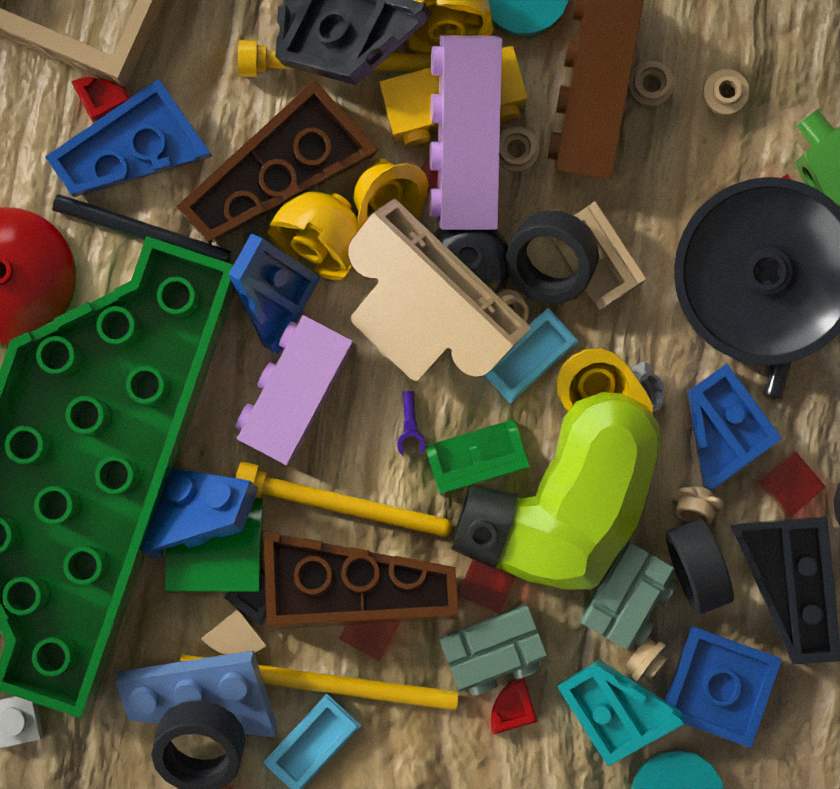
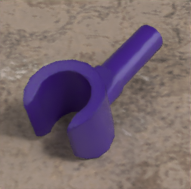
[397,391,425,456]

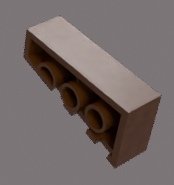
[548,0,644,180]
[176,80,378,244]
[263,530,458,629]

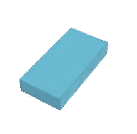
[484,308,579,404]
[263,693,362,789]

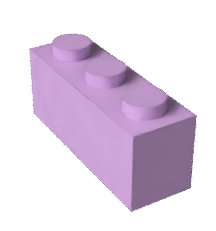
[235,315,354,466]

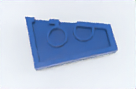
[45,79,213,197]

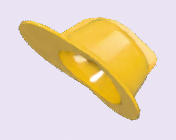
[353,158,428,229]
[557,348,653,415]

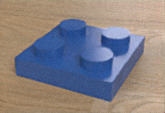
[664,626,782,748]

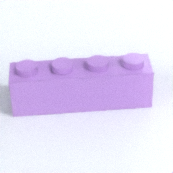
[429,35,502,230]

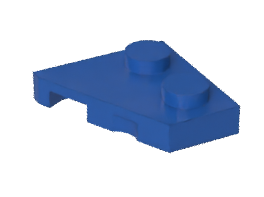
[228,234,321,354]
[687,364,782,491]
[141,469,259,558]

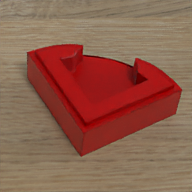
[71,77,131,123]
[490,677,538,735]

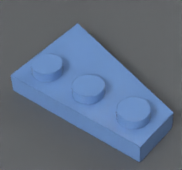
[115,650,278,738]

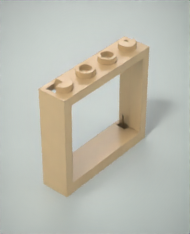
[0,0,165,89]

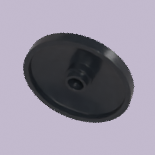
[674,177,840,365]

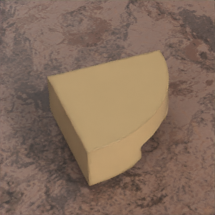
[201,609,268,655]

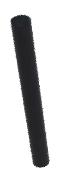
[52,194,232,263]

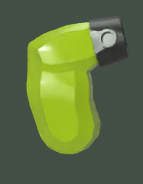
[451,392,662,590]

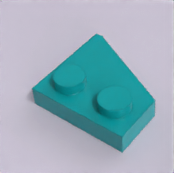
[557,659,687,766]

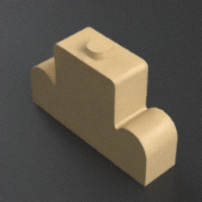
[348,198,531,381]

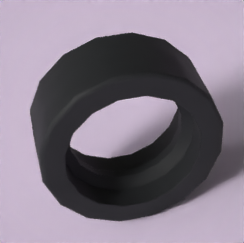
[506,211,599,304]
[666,519,734,614]
[151,701,246,789]

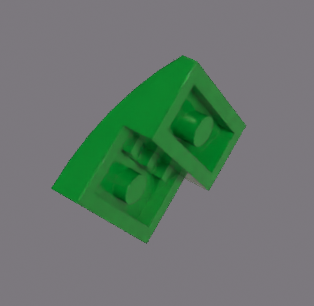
[165,497,263,592]

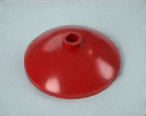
[0,207,76,344]

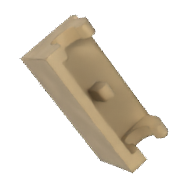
[550,201,646,312]

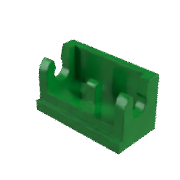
[425,419,530,495]

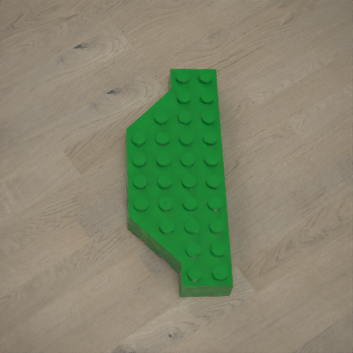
[0,236,236,718]

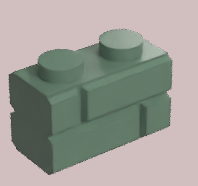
[577,541,677,651]
[439,603,548,696]

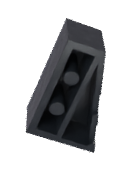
[730,516,840,665]

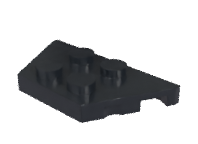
[275,0,432,85]

